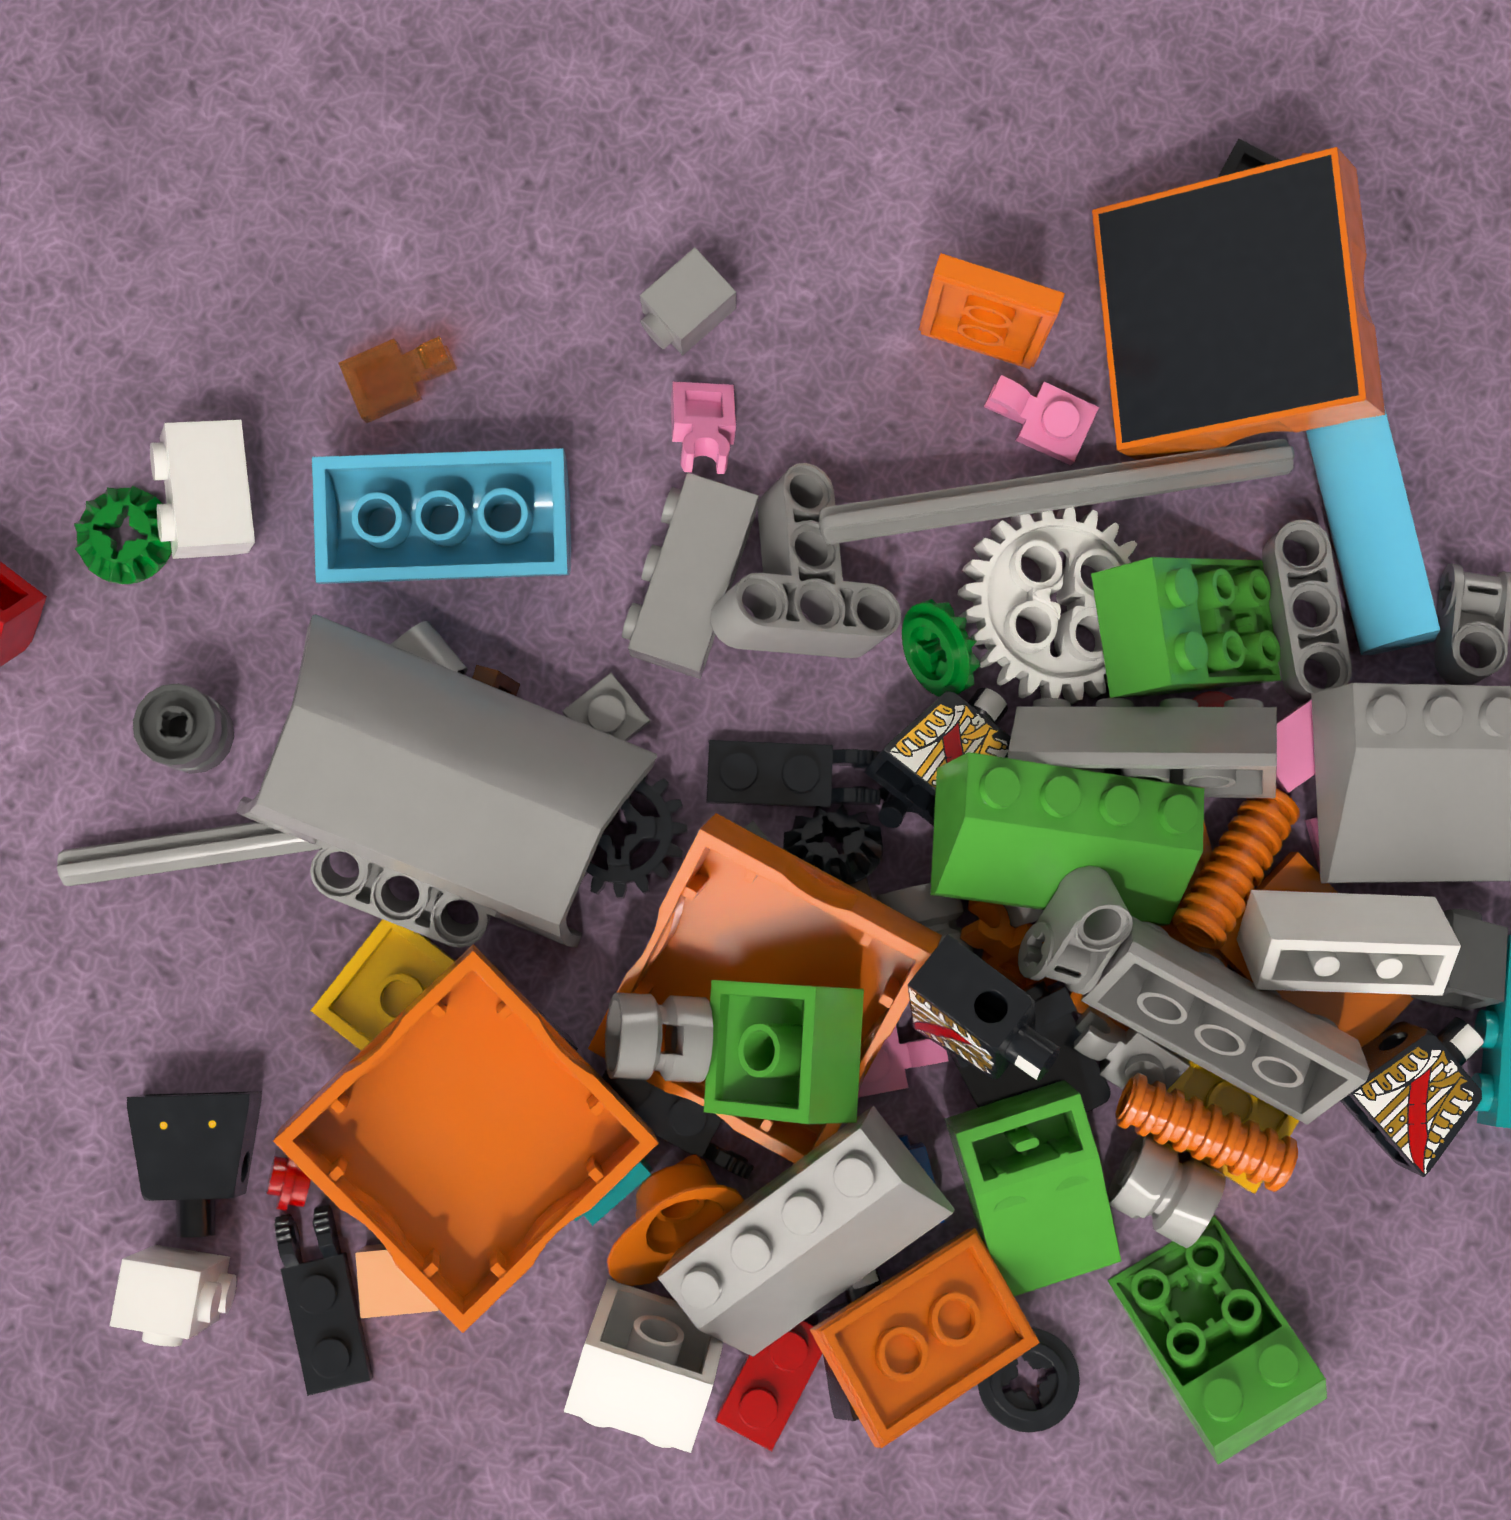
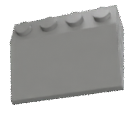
[1311,683,1511,883]

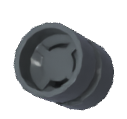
[133,683,234,774]

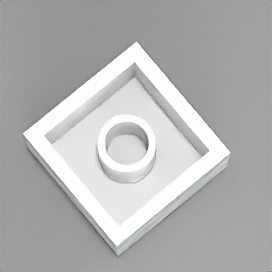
[564,1279,723,1453]

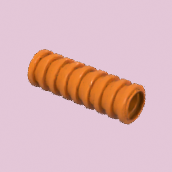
[1172,788,1300,949]
[1115,1073,1298,1192]

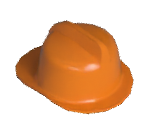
[607,1155,744,1286]

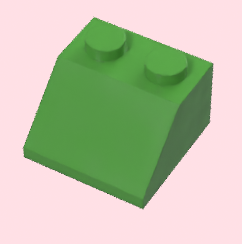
[704,980,864,1124]

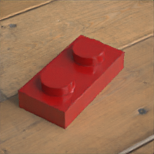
[715,1319,823,1452]

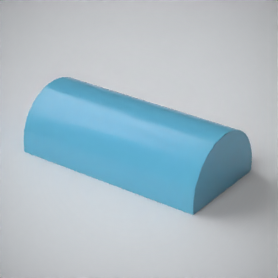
[1306,406,1440,655]
[312,448,571,584]

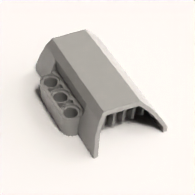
[236,614,657,948]

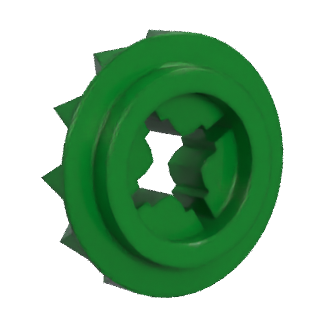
[74,486,172,584]
[902,599,981,697]

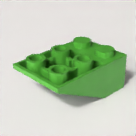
[1091,557,1281,698]
[944,1080,1121,1296]
[1108,1216,1327,1465]

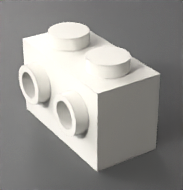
[150,420,255,559]
[110,1245,237,1347]

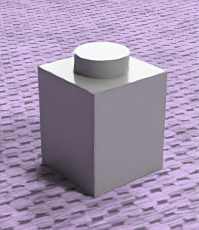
[640,247,736,356]

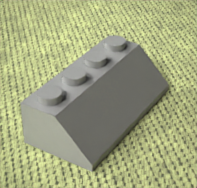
[1008,698,1277,798]
[1081,916,1370,1125]
[658,1106,955,1356]

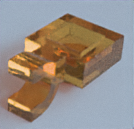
[338,336,457,423]

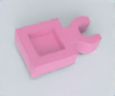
[671,382,736,474]

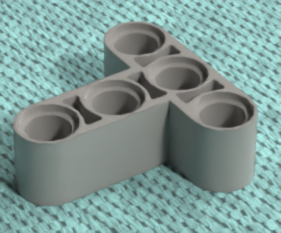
[710,463,901,658]

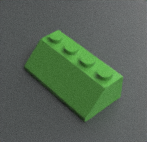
[930,752,1204,926]

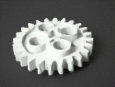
[957,507,1137,704]

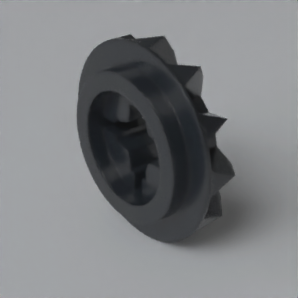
[783,804,883,885]
[978,1326,1080,1433]

